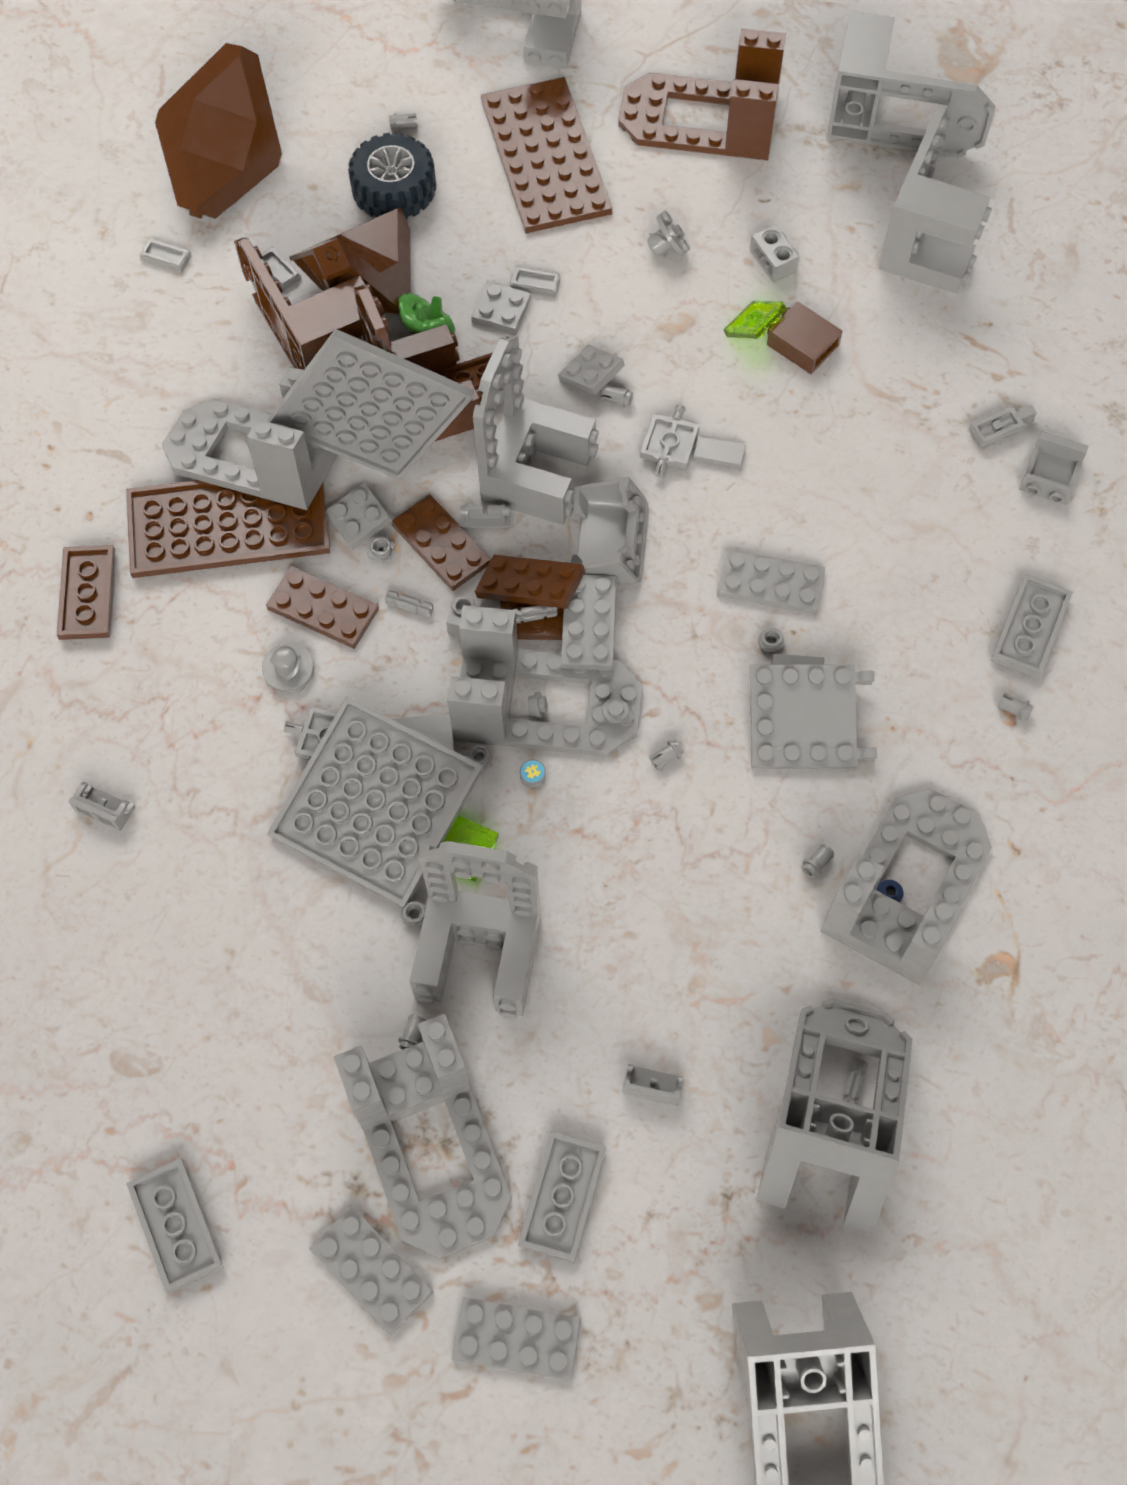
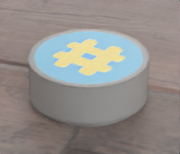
[519,759,546,787]

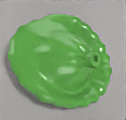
[398,293,456,334]

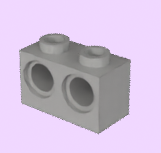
[750,225,800,282]

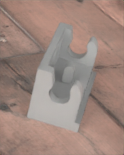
[68,782,135,831]
[622,1064,684,1106]

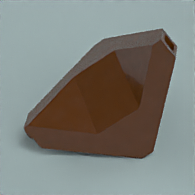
[155,43,282,219]
[289,207,410,314]

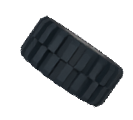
[348,133,436,220]

